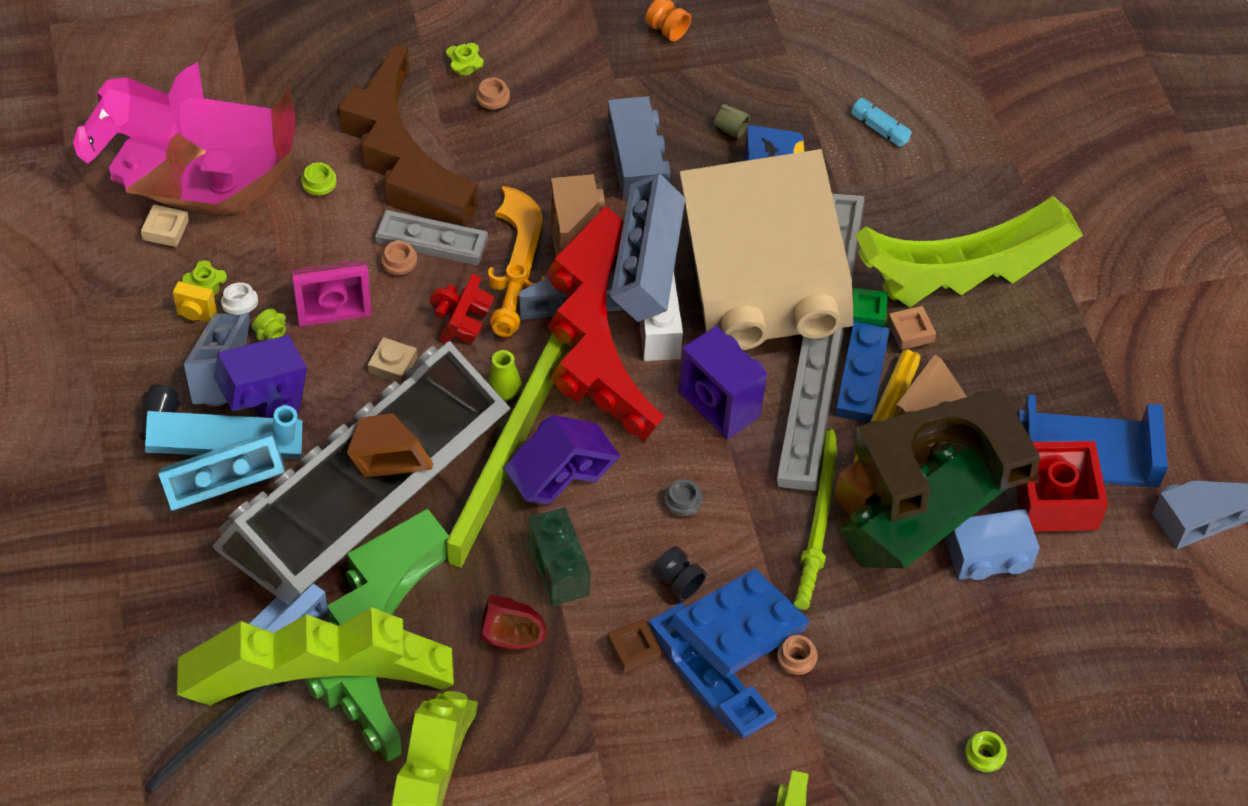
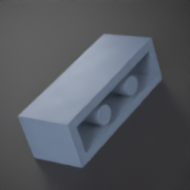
[607,96,671,200]

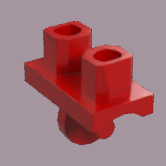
[429,273,495,345]

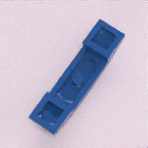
[649,602,777,739]

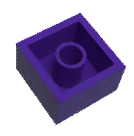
[678,326,767,440]

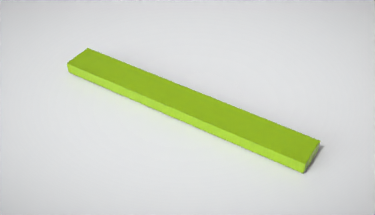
[447,333,571,568]

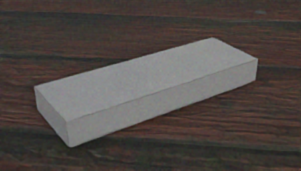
[375,210,488,266]

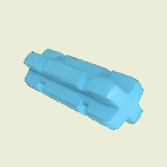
[851,98,912,147]

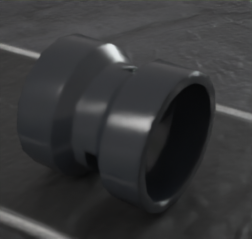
[651,546,707,602]

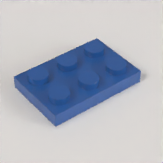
[670,568,810,679]

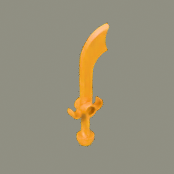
[488,186,545,337]

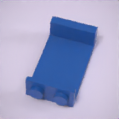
[1017,394,1168,488]

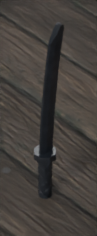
[146,681,288,793]

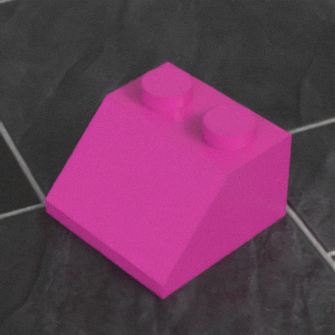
[291,260,372,327]

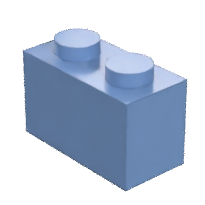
[945,509,1039,580]

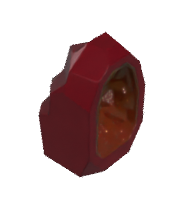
[480,594,547,650]

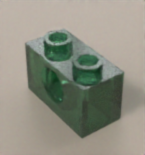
[528,507,591,606]

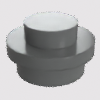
[664,479,703,516]

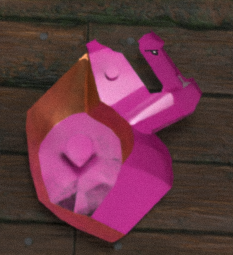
[73,61,296,214]

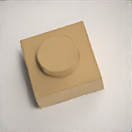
[141,204,189,247]
[368,337,417,384]

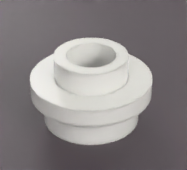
[221,283,258,315]

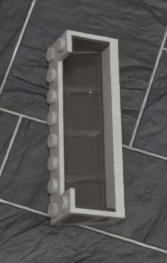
[212,341,511,605]

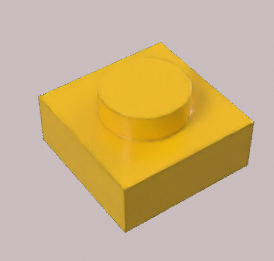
[173,281,217,323]

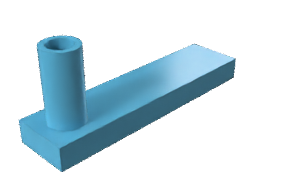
[145,405,303,461]

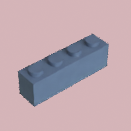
[610,173,685,322]

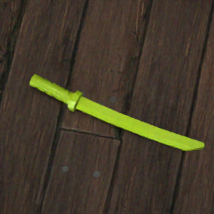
[794,429,837,610]

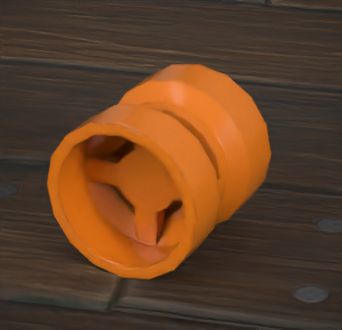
[645,0,692,42]

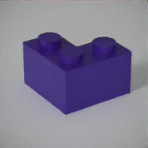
[214,335,307,418]
[504,414,620,505]

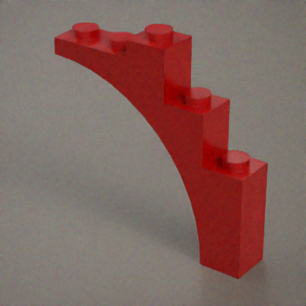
[544,206,665,442]

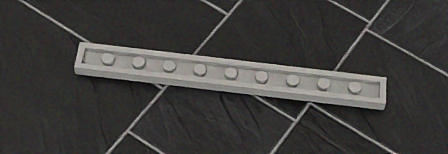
[777,193,865,491]

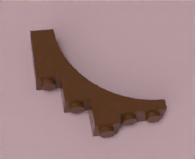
[337,44,478,227]

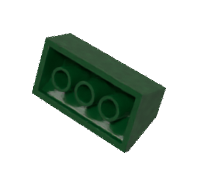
[840,443,1006,568]

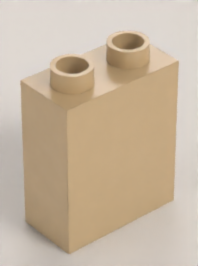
[680,149,854,350]

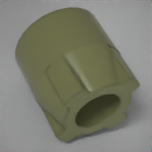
[714,104,751,139]

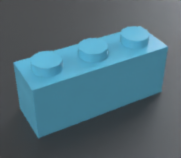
[159,431,285,511]

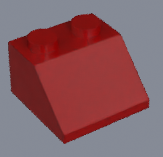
[1017,441,1108,532]

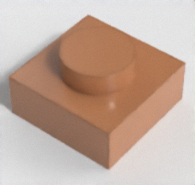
[887,306,936,350]

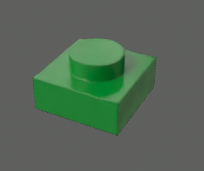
[852,288,888,327]

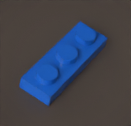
[835,321,890,423]

